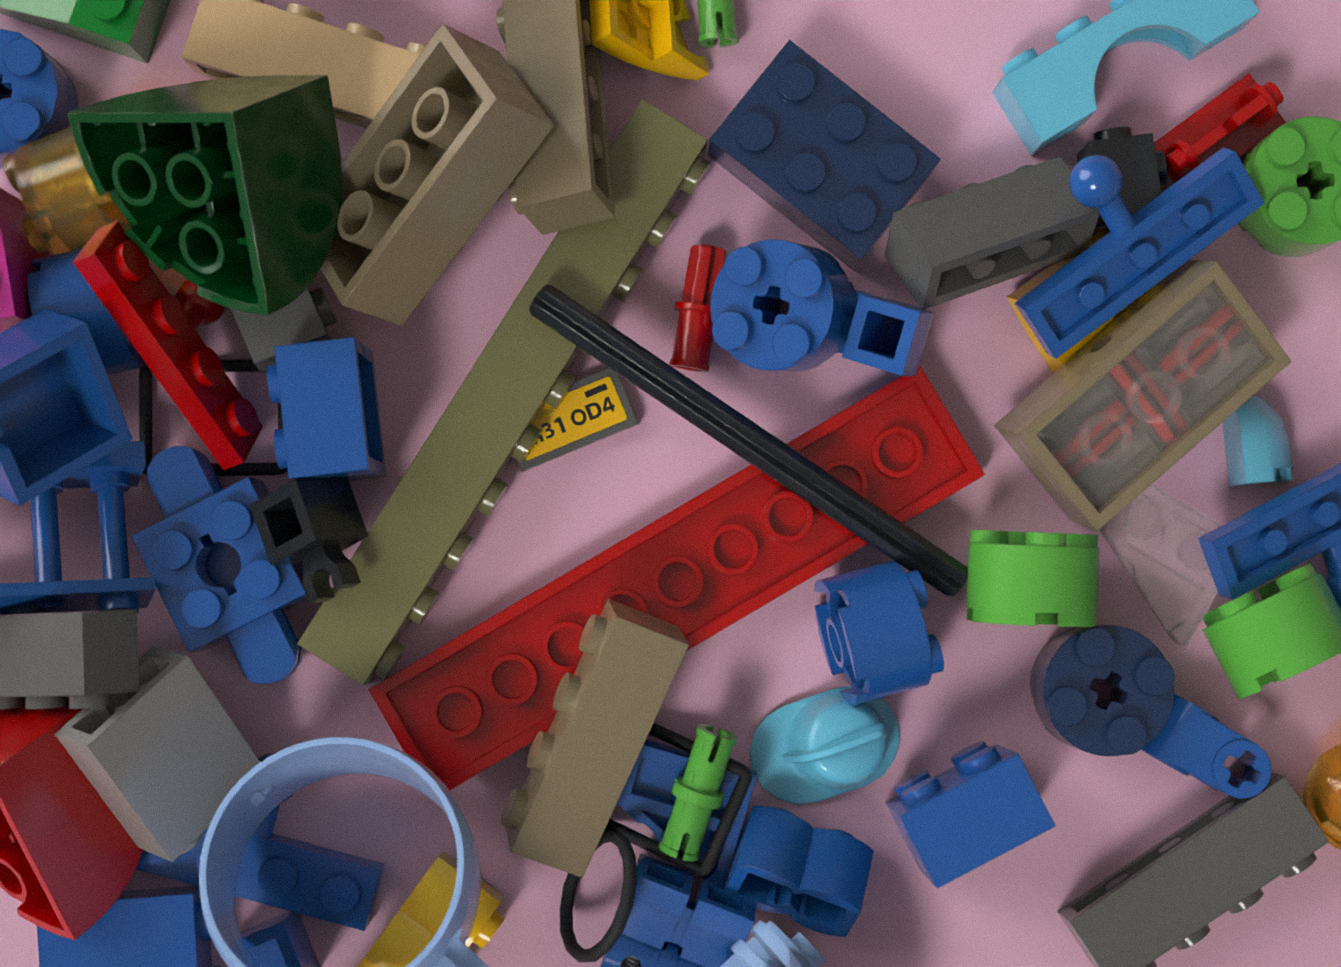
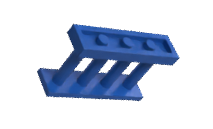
[0,441,156,615]

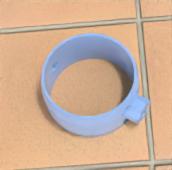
[199,737,488,967]

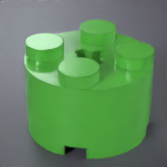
[1238,117,1341,257]
[966,530,1100,627]
[1201,563,1341,699]

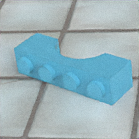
[992,0,1260,156]

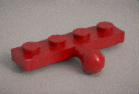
[73,220,263,470]

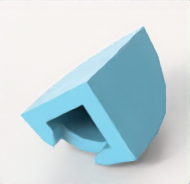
[1222,389,1294,487]

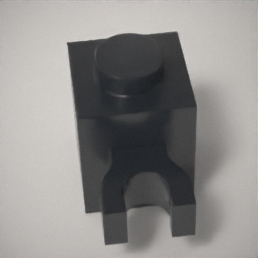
[250,477,368,603]

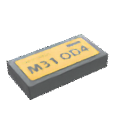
[517,368,639,472]

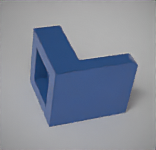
[240,911,320,967]

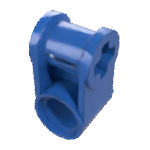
[1141,694,1272,799]

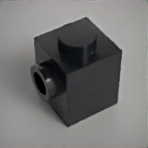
[1077,127,1168,227]

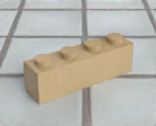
[181,0,426,128]

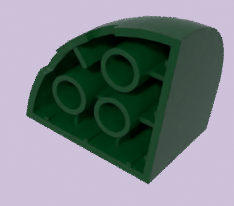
[67,75,342,315]

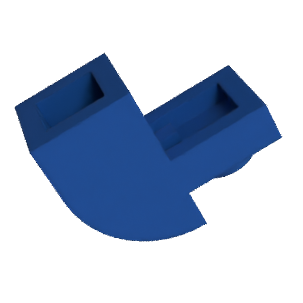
[838,290,934,376]

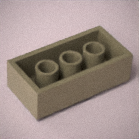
[321,23,554,326]

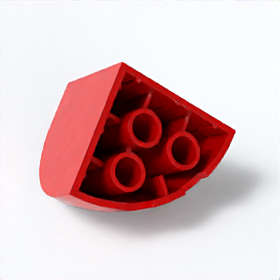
[0,696,143,940]

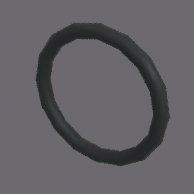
[559,828,637,963]

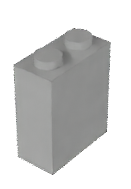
[54,646,260,862]

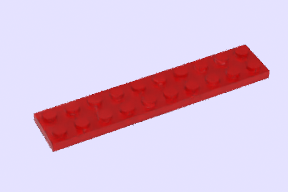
[368,365,985,791]

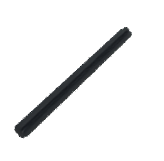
[529,284,968,597]

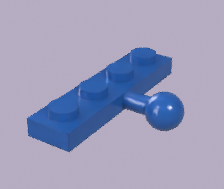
[1014,147,1265,359]
[1198,463,1341,608]
[136,753,385,931]

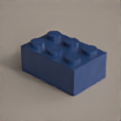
[708,39,941,271]

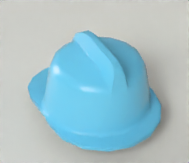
[749,686,900,804]

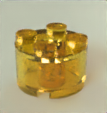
[3,126,131,255]

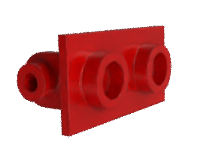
[1154,73,1286,184]

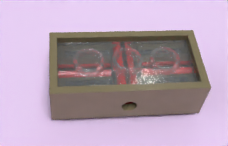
[994,260,1292,532]

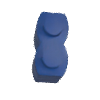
[724,806,874,937]

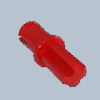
[669,244,727,373]

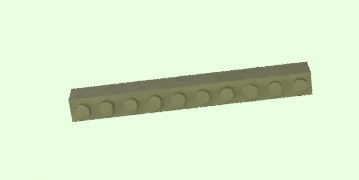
[297,99,711,686]

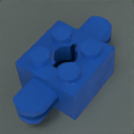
[131,446,307,684]

